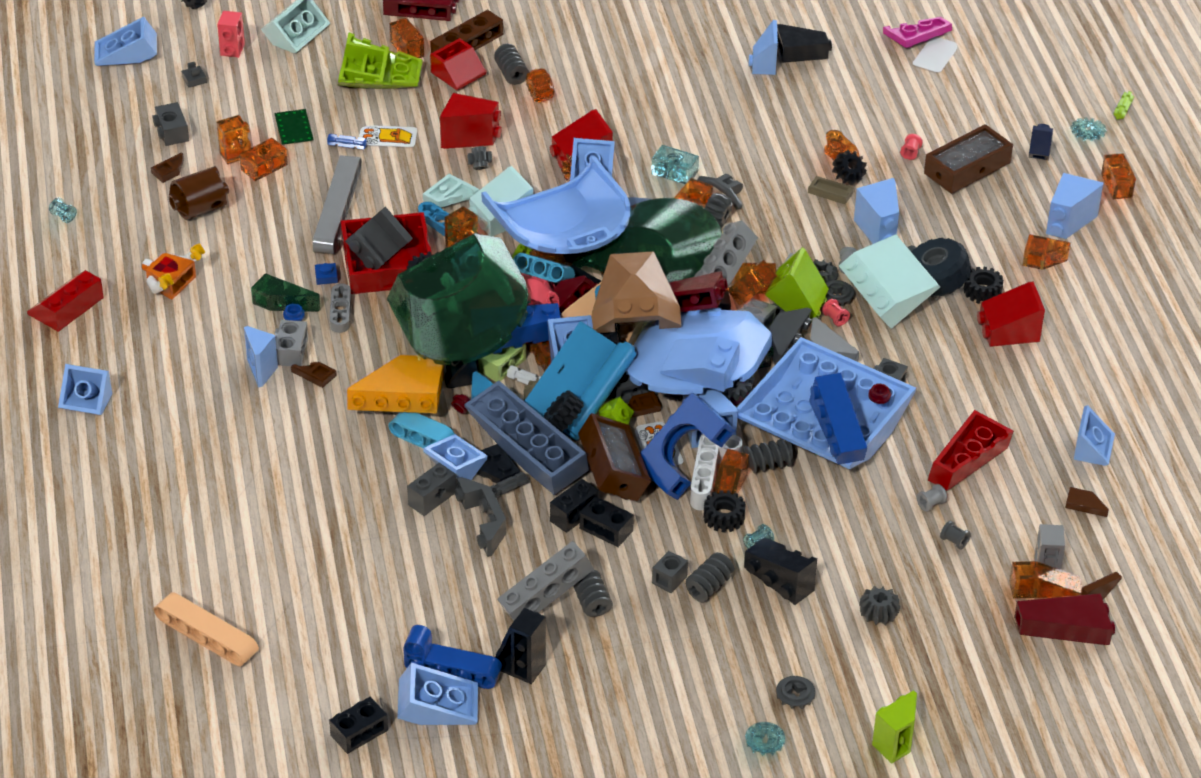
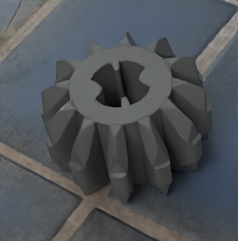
[702,193,733,229]
[859,586,900,626]

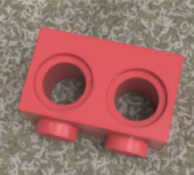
[217,11,245,58]

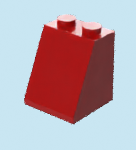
[440,93,502,149]
[550,109,613,175]
[977,281,1045,347]

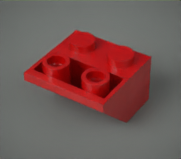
[430,38,486,90]

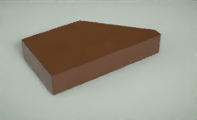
[151,152,184,183]
[291,362,337,388]
[628,391,661,418]
[1065,487,1109,517]

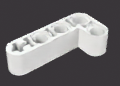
[690,434,742,510]

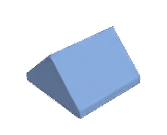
[244,326,278,388]
[58,364,112,415]
[1073,405,1115,466]
[423,434,487,480]

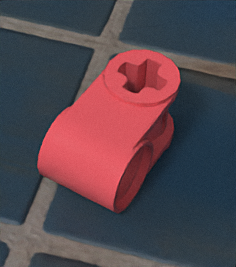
[520,279,560,305]

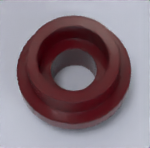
[868,383,891,404]
[451,394,471,414]

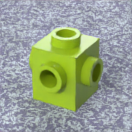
[599,397,634,425]

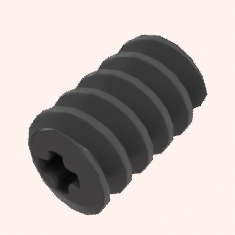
[494,43,529,85]
[743,439,793,473]
[685,552,735,603]
[574,570,613,617]

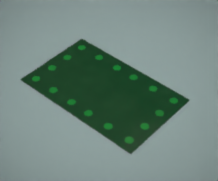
[274,109,314,145]

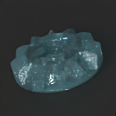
[745,722,785,756]

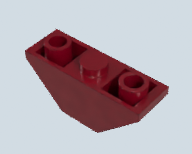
[552,275,597,315]

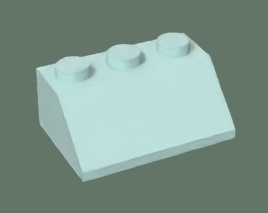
[261,0,330,54]

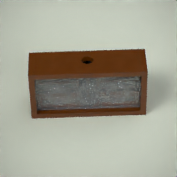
[924,124,1013,194]
[578,413,651,502]

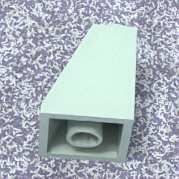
[468,166,533,237]

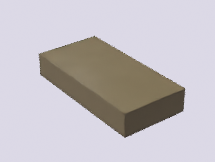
[808,176,854,205]

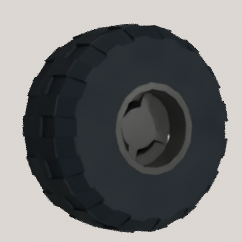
[912,238,971,297]

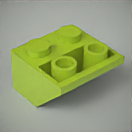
[872,690,917,764]

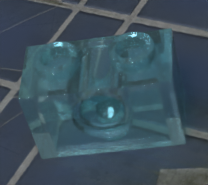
[651,145,699,185]

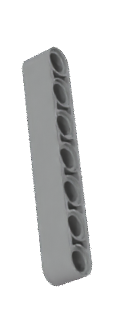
[313,155,362,254]

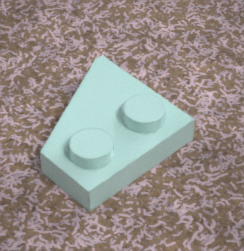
[423,174,479,208]

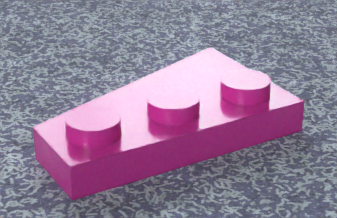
[883,17,952,48]

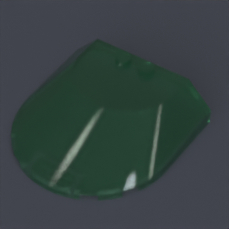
[572,198,722,283]
[387,233,531,365]

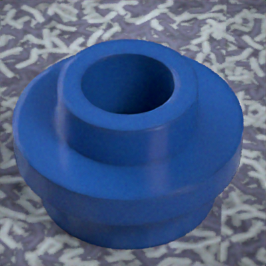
[283,304,305,321]

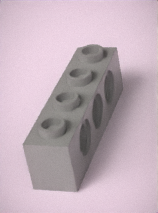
[694,220,758,287]
[497,541,594,622]

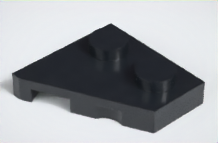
[477,444,520,484]

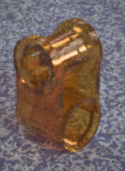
[824,130,859,161]

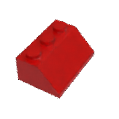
[27,270,104,332]

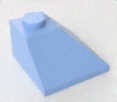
[748,20,778,75]

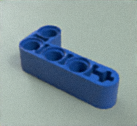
[403,625,502,689]

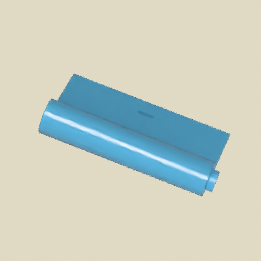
[524,321,637,440]

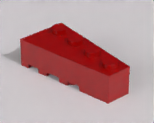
[928,410,1014,491]

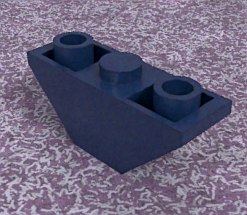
[1029,124,1053,161]

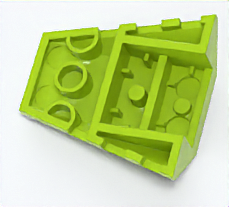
[338,32,423,89]

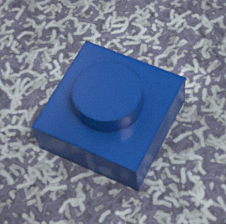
[315,263,338,285]

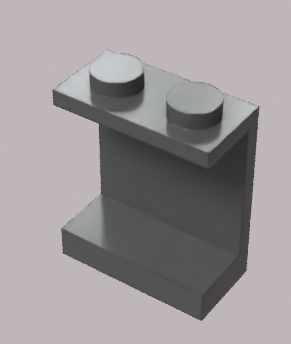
[345,206,413,270]

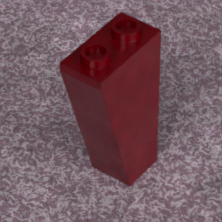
[383,0,460,21]
[669,271,728,312]
[1014,593,1115,645]

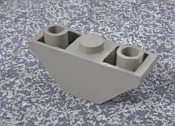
[810,317,859,362]

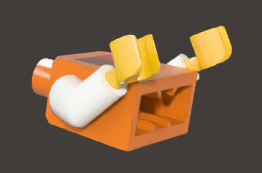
[142,243,205,300]

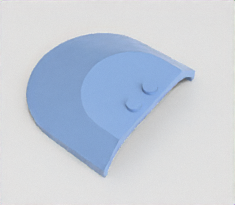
[481,156,630,254]
[626,308,772,395]

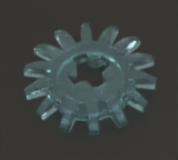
[1070,117,1107,141]

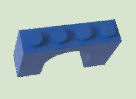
[640,392,736,500]

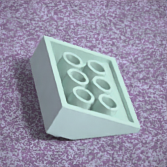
[839,234,940,329]

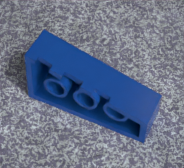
[471,303,561,358]
[809,372,867,465]

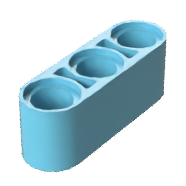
[513,253,575,283]
[388,412,454,449]

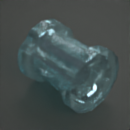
[49,197,77,223]
[743,524,774,549]

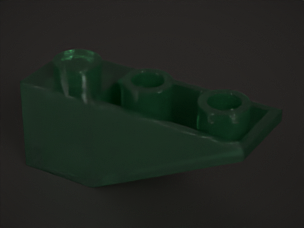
[251,273,321,312]

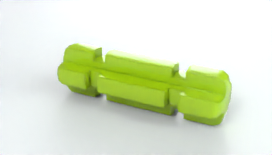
[1113,91,1134,120]

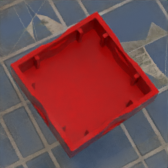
[340,212,432,294]

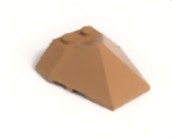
[592,252,681,333]

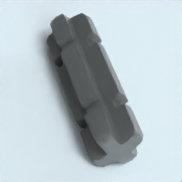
[490,472,528,498]

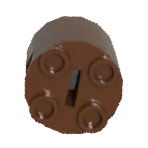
[169,166,229,220]

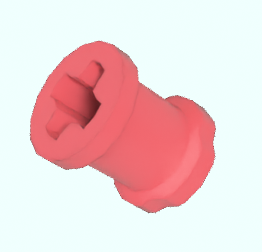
[900,134,923,160]
[822,299,850,326]

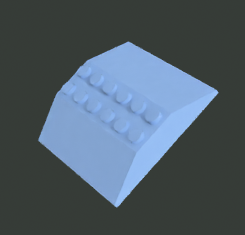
[737,337,916,469]

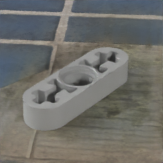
[330,283,351,333]

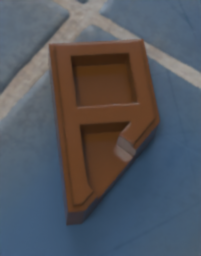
[1081,572,1122,600]

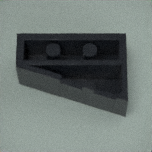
[744,537,818,605]
[495,608,546,685]

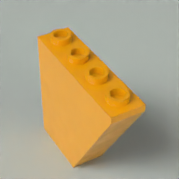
[347,355,444,413]

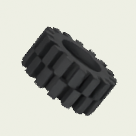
[964,266,1004,304]
[543,390,584,432]
[703,490,746,533]

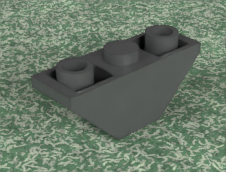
[769,308,812,365]

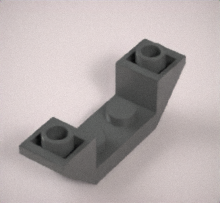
[454,477,506,557]

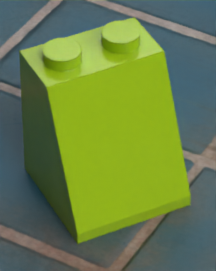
[765,247,829,319]

